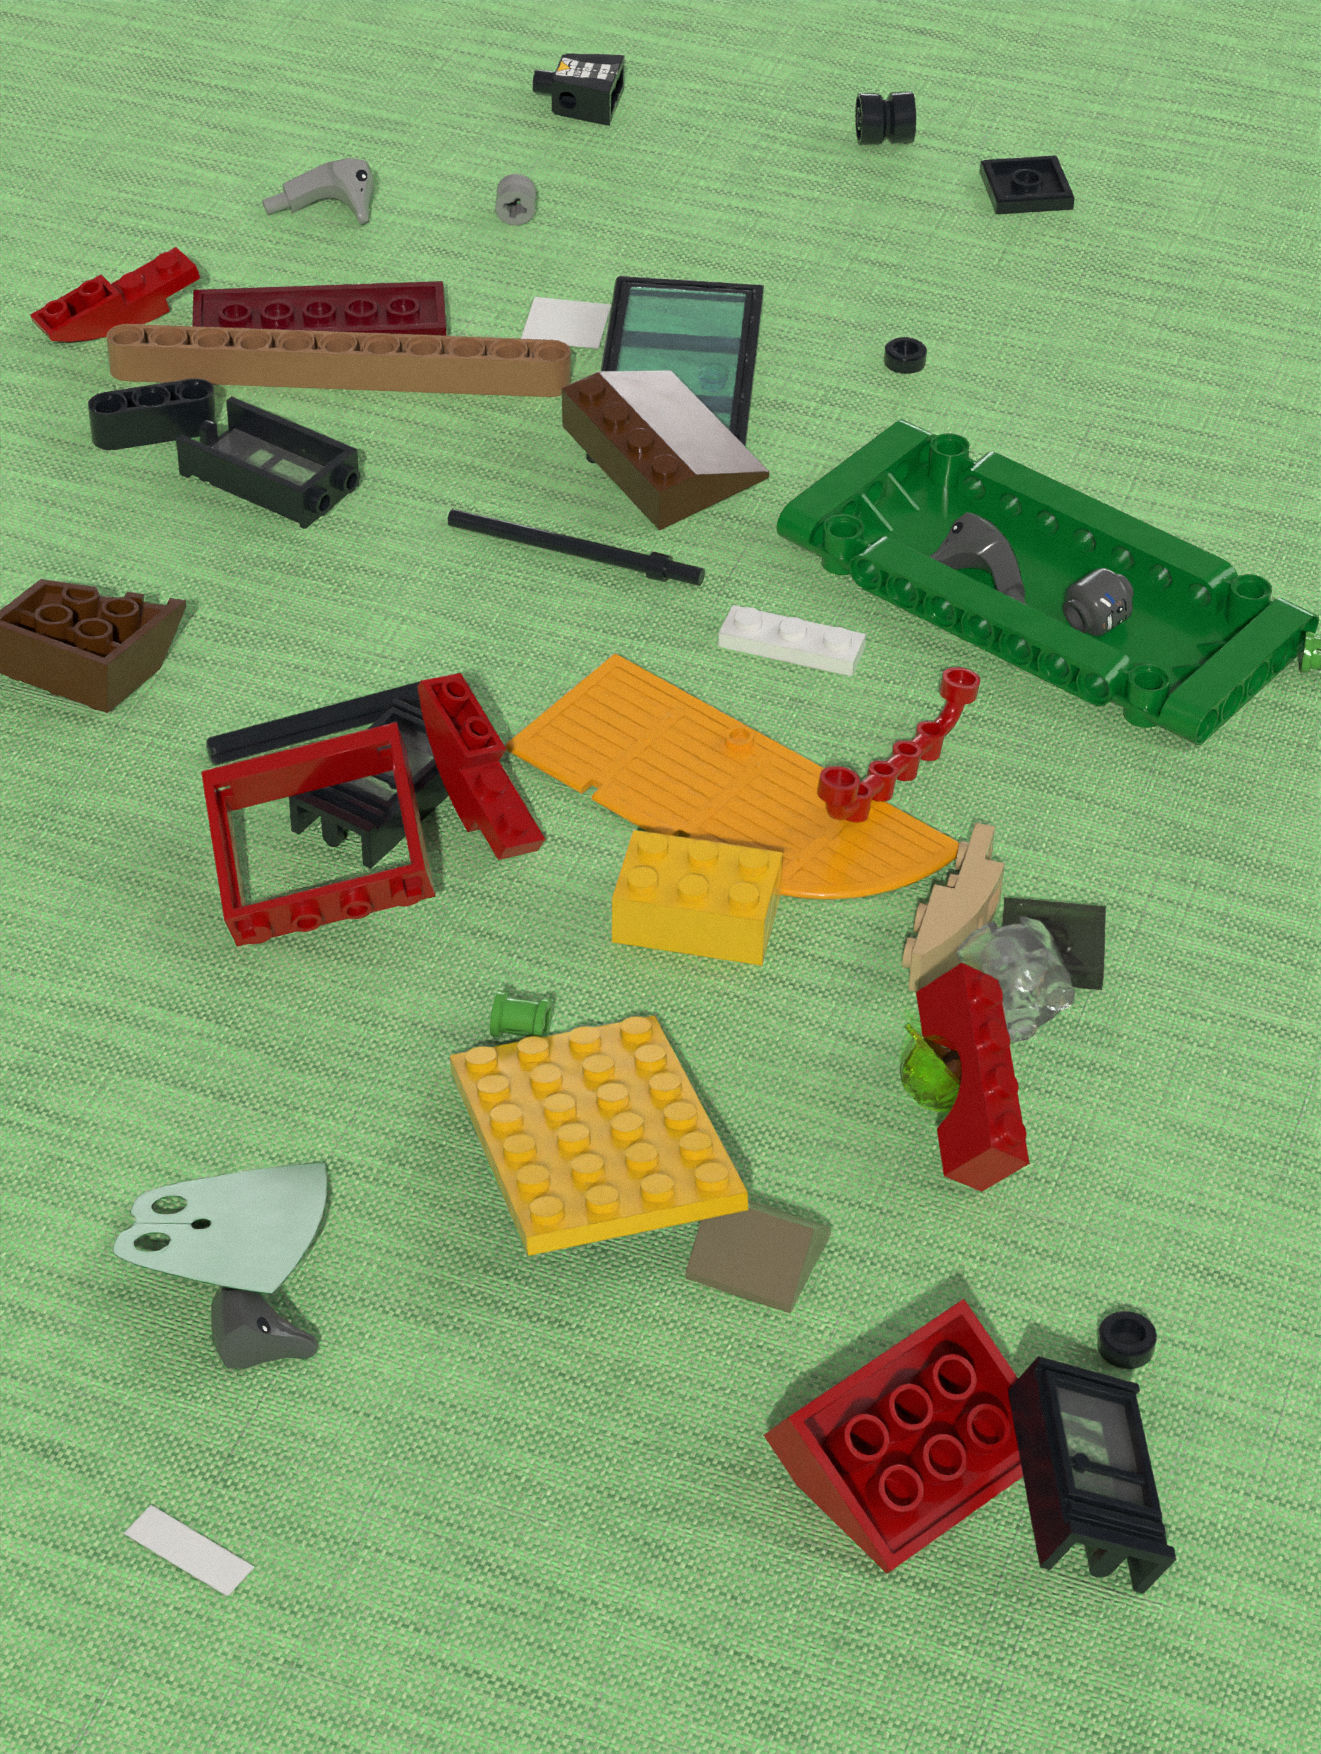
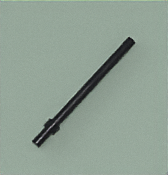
[448,508,705,586]

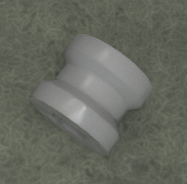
[495,174,536,225]

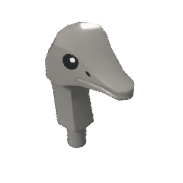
[262,158,374,225]

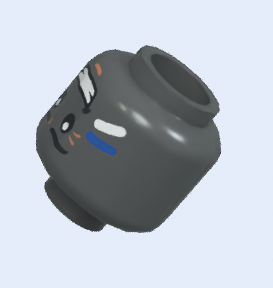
[1063,568,1134,637]

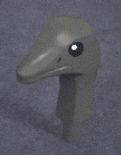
[930,512,1027,605]
[211,1286,318,1369]

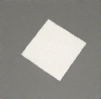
[521,297,611,349]

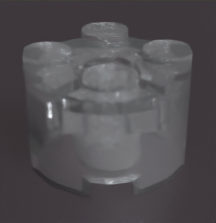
[956,917,1076,1042]

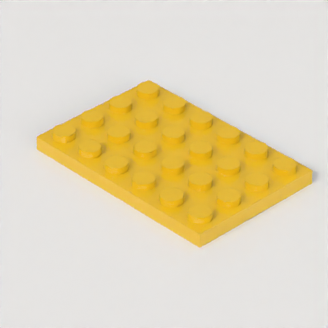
[450,1015,748,1256]

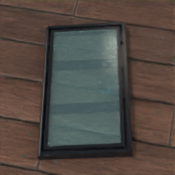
[586,276,764,463]

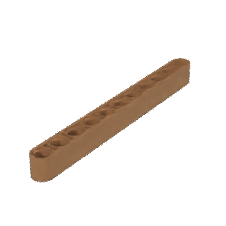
[106,324,571,397]

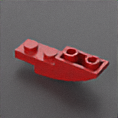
[30,247,200,342]
[417,673,546,860]

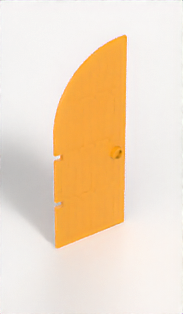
[505,653,960,900]

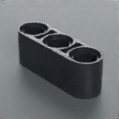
[88,378,217,450]

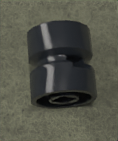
[855,91,916,144]

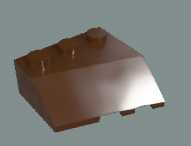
[0,579,186,713]

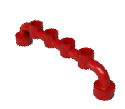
[817,667,981,823]

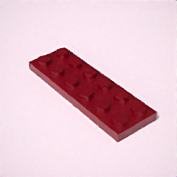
[192,281,447,336]

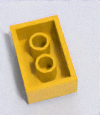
[612,830,783,966]

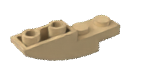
[902,823,1005,992]

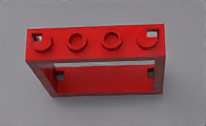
[201,722,436,947]

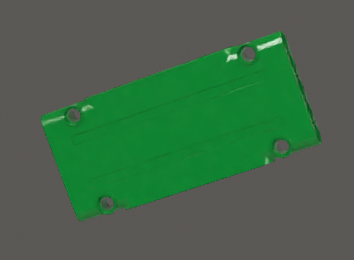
[776,419,1319,745]

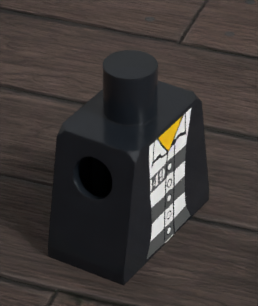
[533,53,625,126]

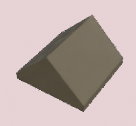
[686,1200,831,1314]

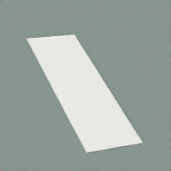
[124,1505,254,1597]

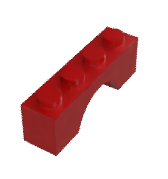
[916,963,1030,1192]

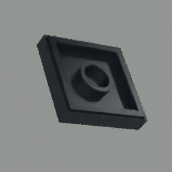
[979,155,1075,215]

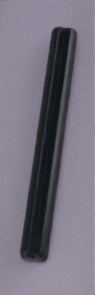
[206,681,421,765]

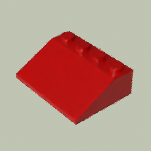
[763,1299,1023,1574]

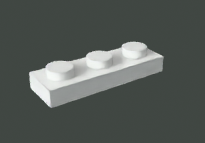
[718,605,866,676]

